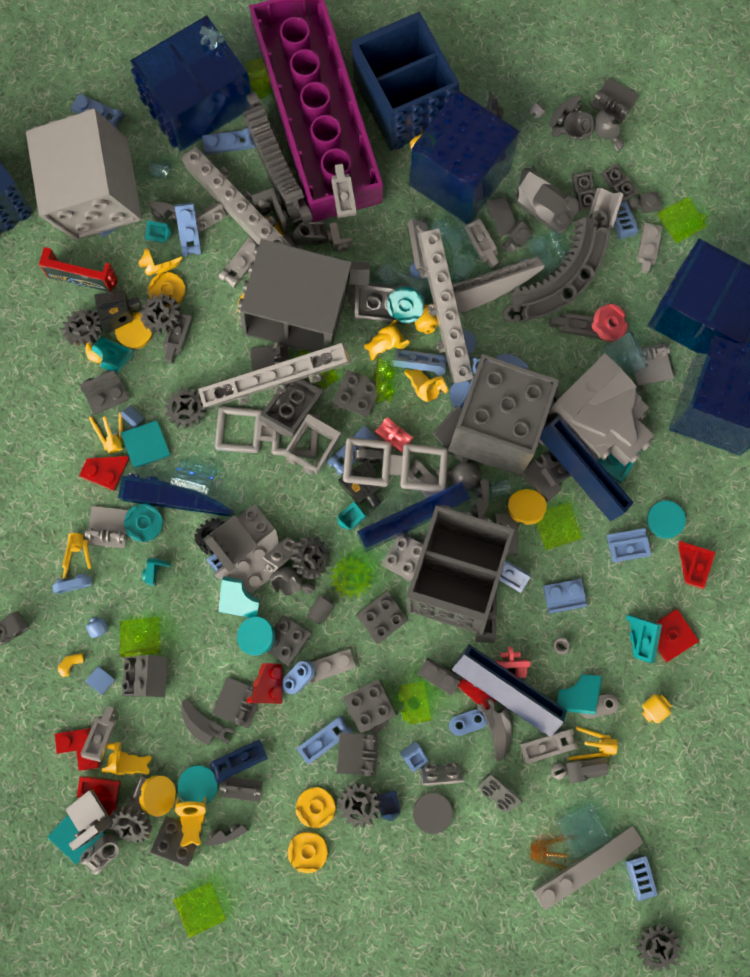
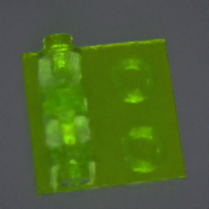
[657,197,707,244]
[375,357,395,403]

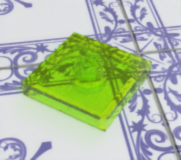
[536,503,582,551]
[120,616,160,658]
[173,881,227,938]

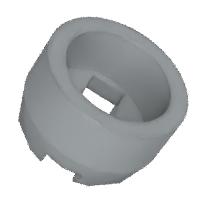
[530,102,546,119]
[554,638,570,655]
[551,763,567,780]

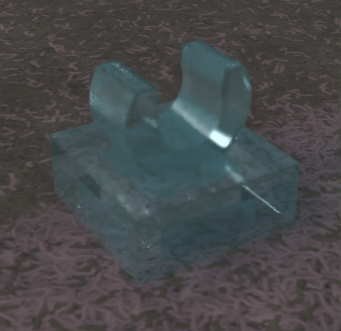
[200,26,225,50]

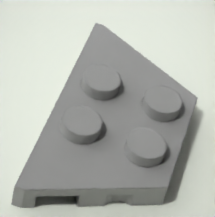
[213,528,282,593]

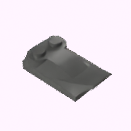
[516,170,579,235]
[348,283,412,324]
[260,378,323,437]

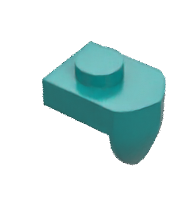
[144,220,172,243]
[337,502,368,530]
[142,558,171,586]

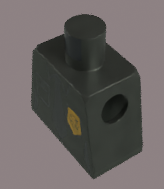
[94,290,141,333]
[338,460,382,509]

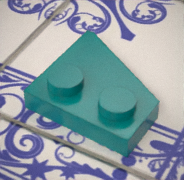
[626,615,662,663]

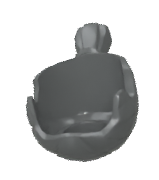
[594,110,625,152]
[552,111,595,140]
[436,461,482,491]
[270,566,315,595]

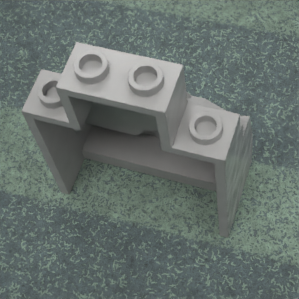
[547,353,654,466]

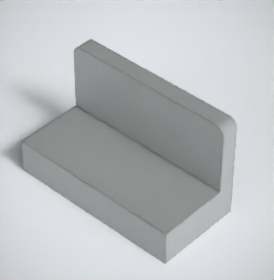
[588,188,623,229]

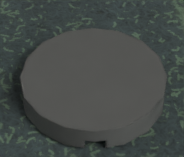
[413,793,453,834]

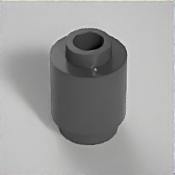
[307,595,335,625]

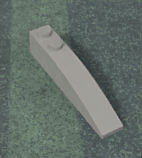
[452,256,544,313]
[532,825,644,910]

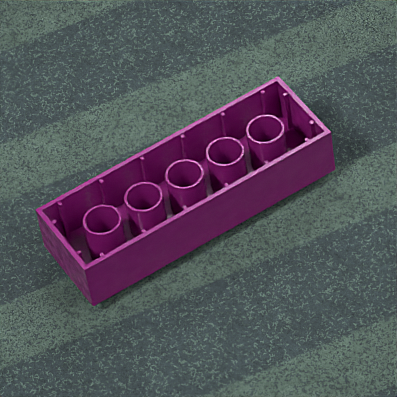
[249,0,383,222]

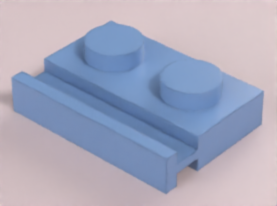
[606,528,651,563]
[543,579,587,614]

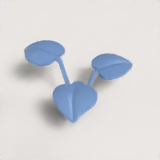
[450,329,529,409]

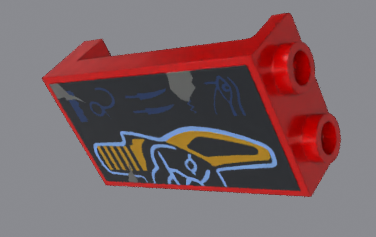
[39,247,118,292]

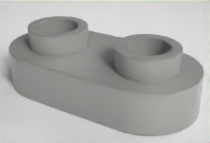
[580,694,619,719]

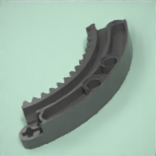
[242,92,313,224]
[502,210,610,323]

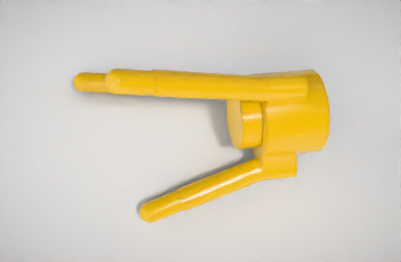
[89,412,125,453]
[62,533,92,579]
[568,726,618,761]

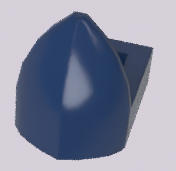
[377,791,401,821]

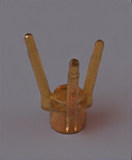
[530,835,576,870]

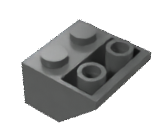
[122,655,168,697]

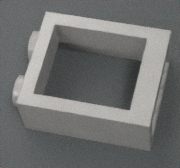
[284,414,341,475]

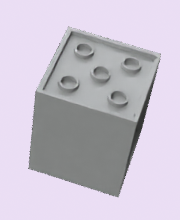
[26,109,142,240]

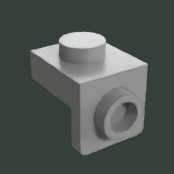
[326,222,352,252]

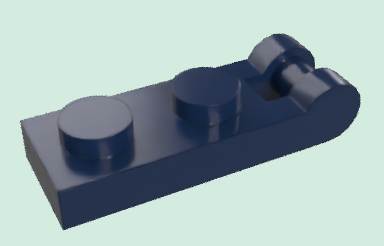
[210,739,268,783]

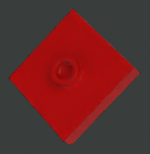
[655,609,699,663]

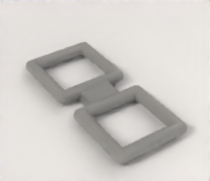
[214,406,320,458]
[343,437,449,493]

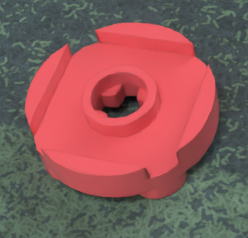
[592,304,628,343]

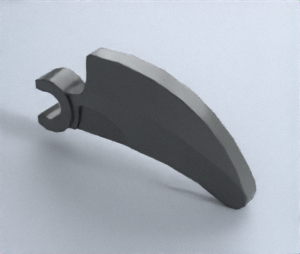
[181,699,234,745]
[478,699,512,761]

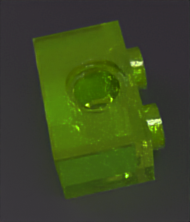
[245,57,271,98]
[397,681,432,725]

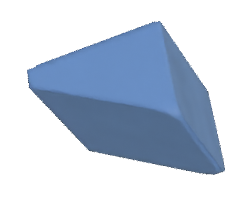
[120,406,143,428]
[85,666,115,695]
[400,741,429,772]

